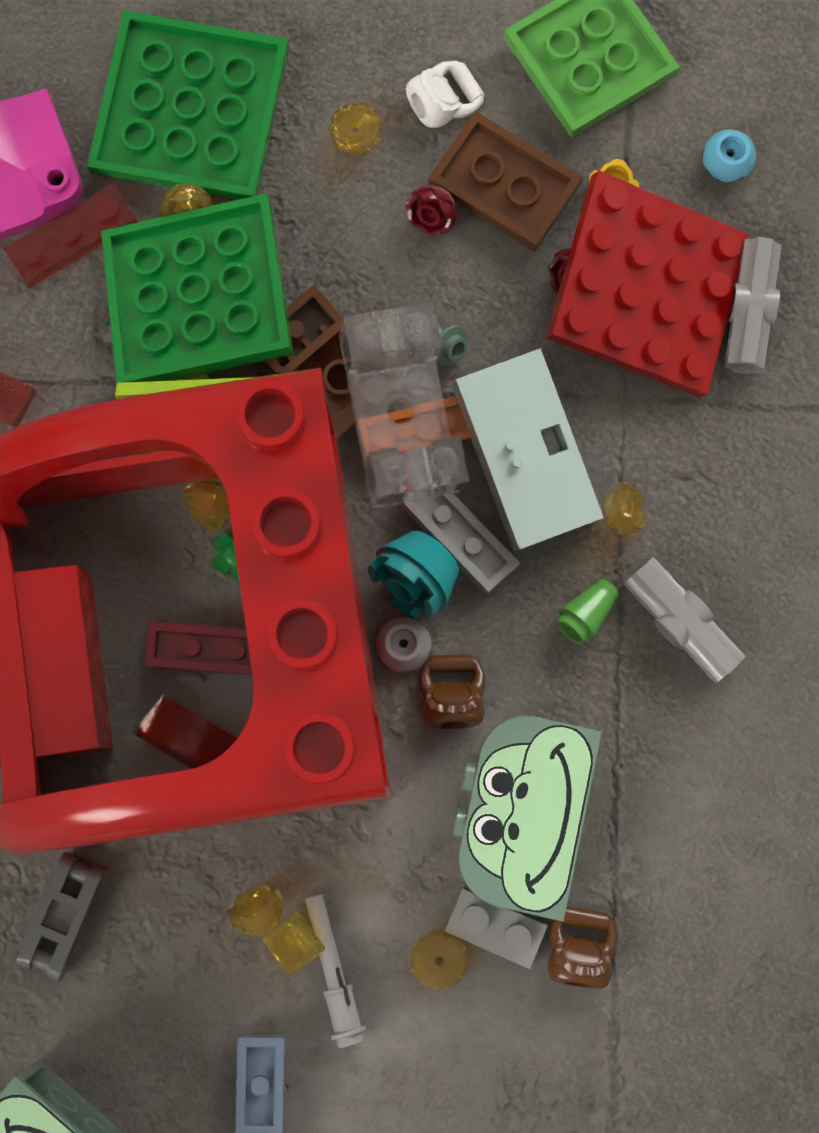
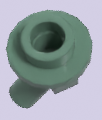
[414,309,468,367]

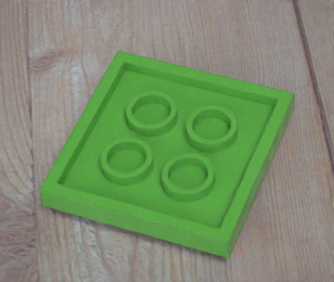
[503,0,680,138]

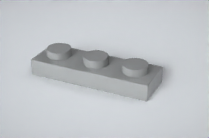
[395,468,520,596]

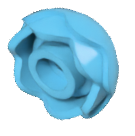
[703,129,756,182]

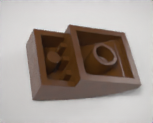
[261,284,402,439]

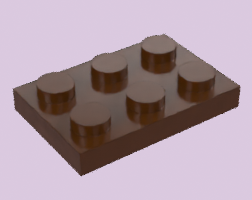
[428,111,583,252]

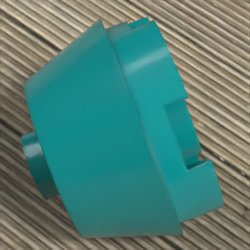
[368,531,459,619]

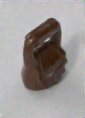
[419,654,485,729]
[548,906,618,989]

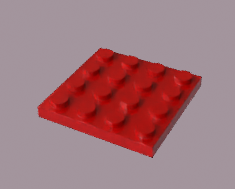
[546,170,750,397]

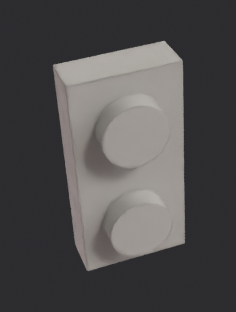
[444,887,547,969]

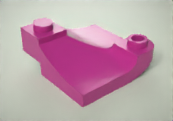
[0,88,83,240]

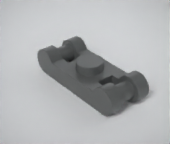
[16,851,108,982]

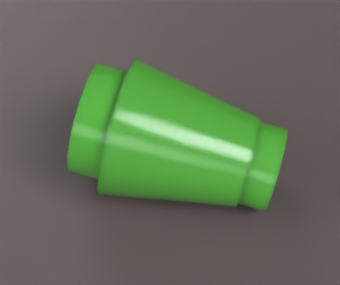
[555,579,619,645]

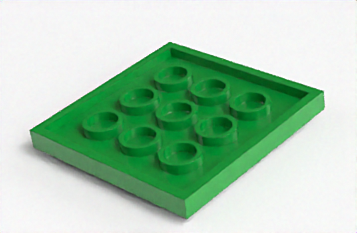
[87,10,290,200]
[101,193,294,383]

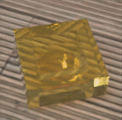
[262,911,325,976]

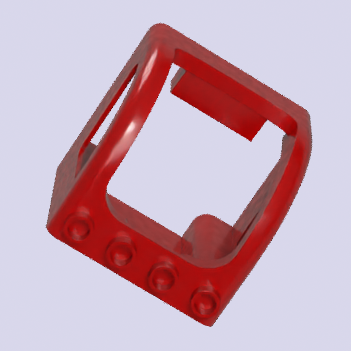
[0,368,392,855]

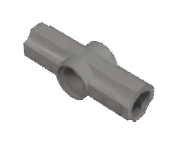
[724,237,782,374]
[624,557,746,683]

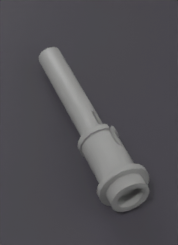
[305,894,367,1048]

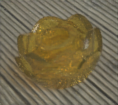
[329,102,383,155]
[160,183,214,217]
[181,481,229,533]
[605,482,646,537]
[227,885,283,937]
[410,930,468,990]

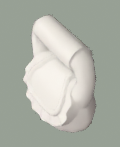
[406,61,485,128]

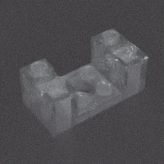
[339,302,469,508]

